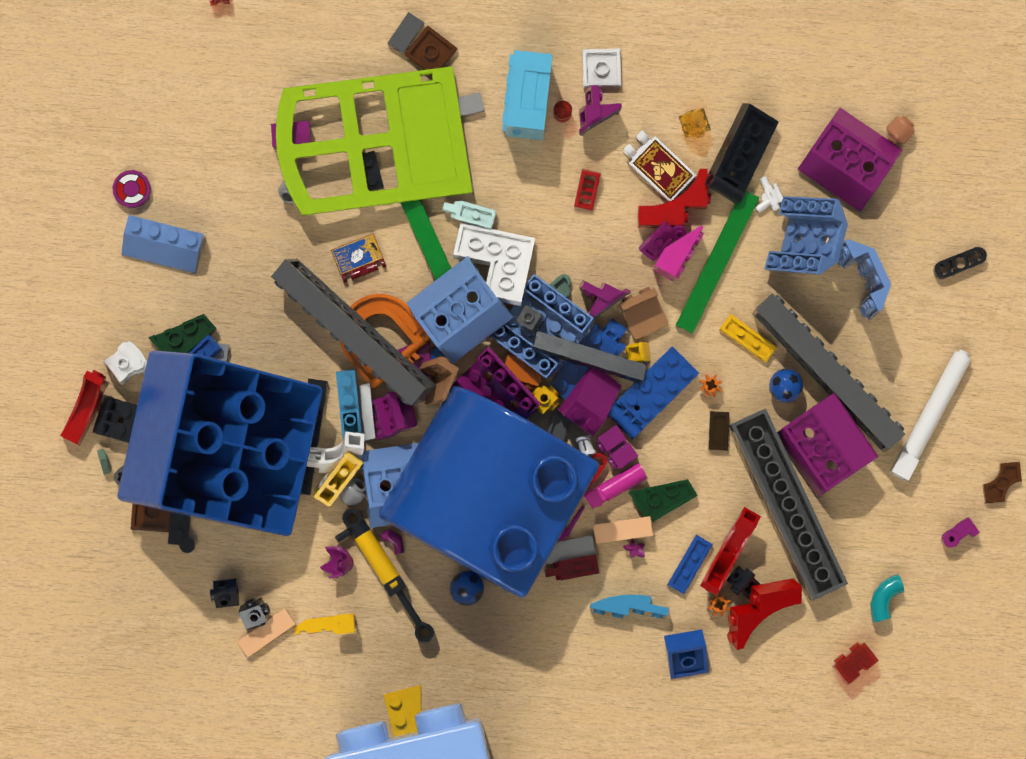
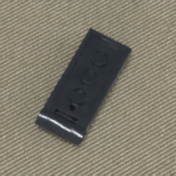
[705,103,779,204]
[92,396,137,443]

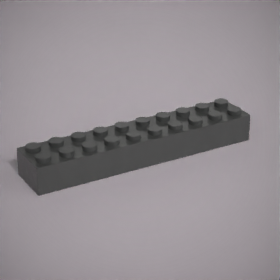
[271,258,437,406]
[752,293,905,453]
[729,408,848,601]

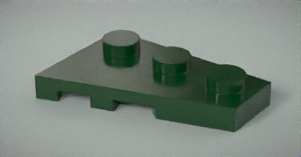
[148,314,217,353]
[628,479,698,522]

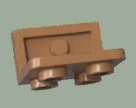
[619,287,668,340]
[420,357,459,407]

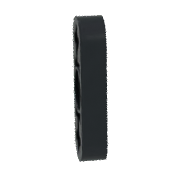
[933,247,987,279]

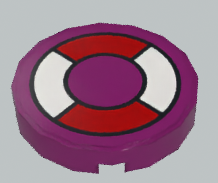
[112,170,151,208]

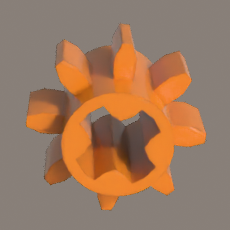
[699,374,722,397]
[707,594,731,616]

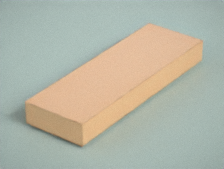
[593,516,654,544]
[237,608,296,658]

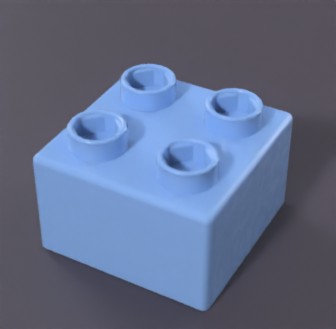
[325,703,490,759]

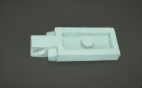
[442,201,497,229]

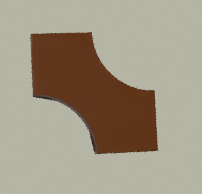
[983,462,1022,504]

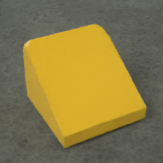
[625,342,651,363]

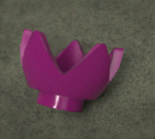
[320,545,354,579]

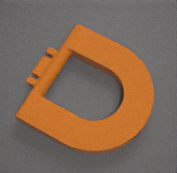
[340,294,431,389]

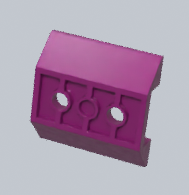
[797,108,903,212]
[451,346,541,420]
[777,393,879,497]

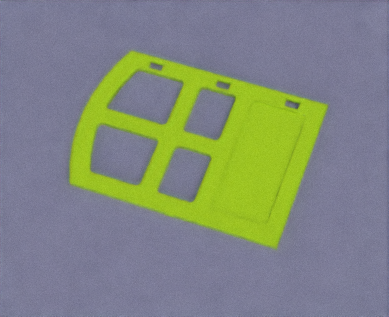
[276,66,472,216]

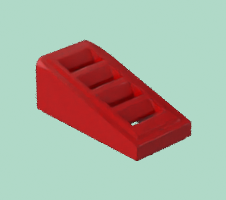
[574,168,601,211]

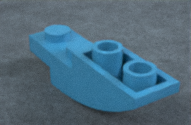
[336,369,362,439]
[590,595,669,619]

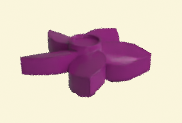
[623,539,645,558]

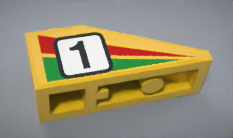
[314,451,363,508]

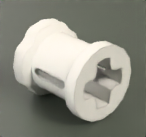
[575,435,596,456]

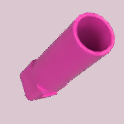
[584,463,647,509]

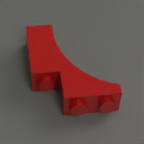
[638,169,711,228]
[60,370,109,446]
[700,507,761,595]
[727,578,802,650]

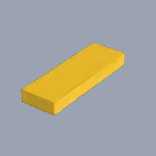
[719,314,777,363]

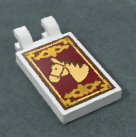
[623,130,696,202]

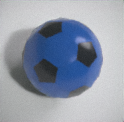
[769,369,803,403]
[450,571,484,606]

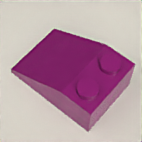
[558,368,622,436]

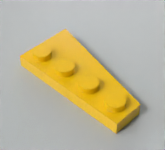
[383,685,421,737]

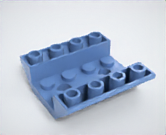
[764,196,848,275]
[837,239,891,320]
[407,256,514,364]
[490,274,594,379]
[360,443,419,528]

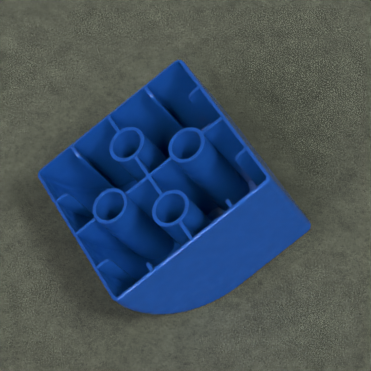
[117,350,322,536]
[379,386,599,598]

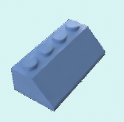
[121,215,205,274]

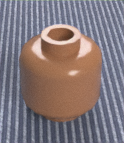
[886,115,915,144]

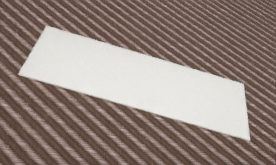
[358,383,375,441]

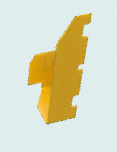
[294,613,356,635]

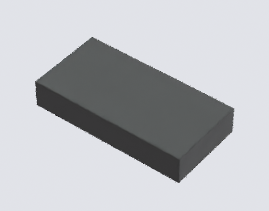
[388,12,424,55]
[547,405,571,441]

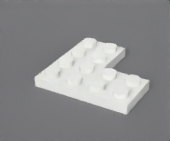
[453,223,535,306]

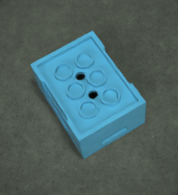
[502,50,553,140]

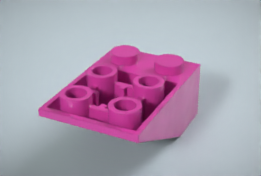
[653,226,704,281]

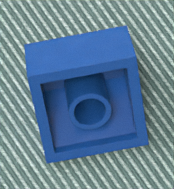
[664,629,709,679]

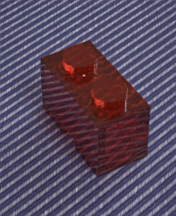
[832,642,879,685]

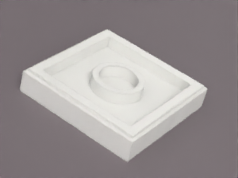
[582,49,621,88]

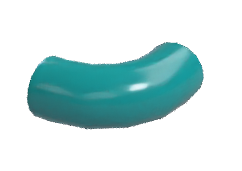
[870,574,904,623]

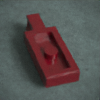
[544,554,599,581]

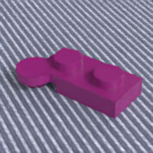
[639,221,686,261]

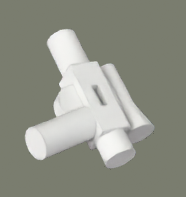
[755,176,783,213]

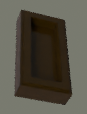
[708,411,729,451]

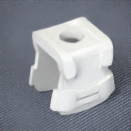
[103,341,147,385]

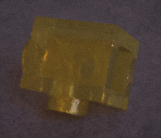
[679,108,711,139]

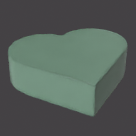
[549,274,571,298]
[97,449,111,474]

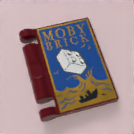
[331,233,387,283]

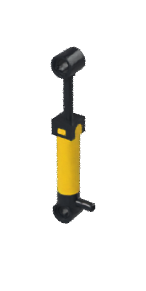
[335,508,434,642]

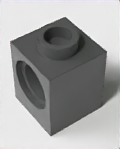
[516,305,545,335]

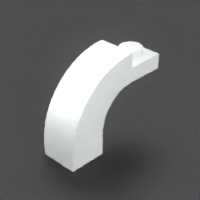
[307,431,365,473]

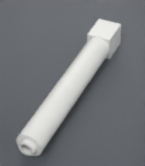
[889,350,972,482]

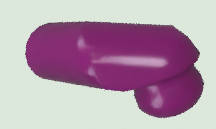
[381,530,404,555]

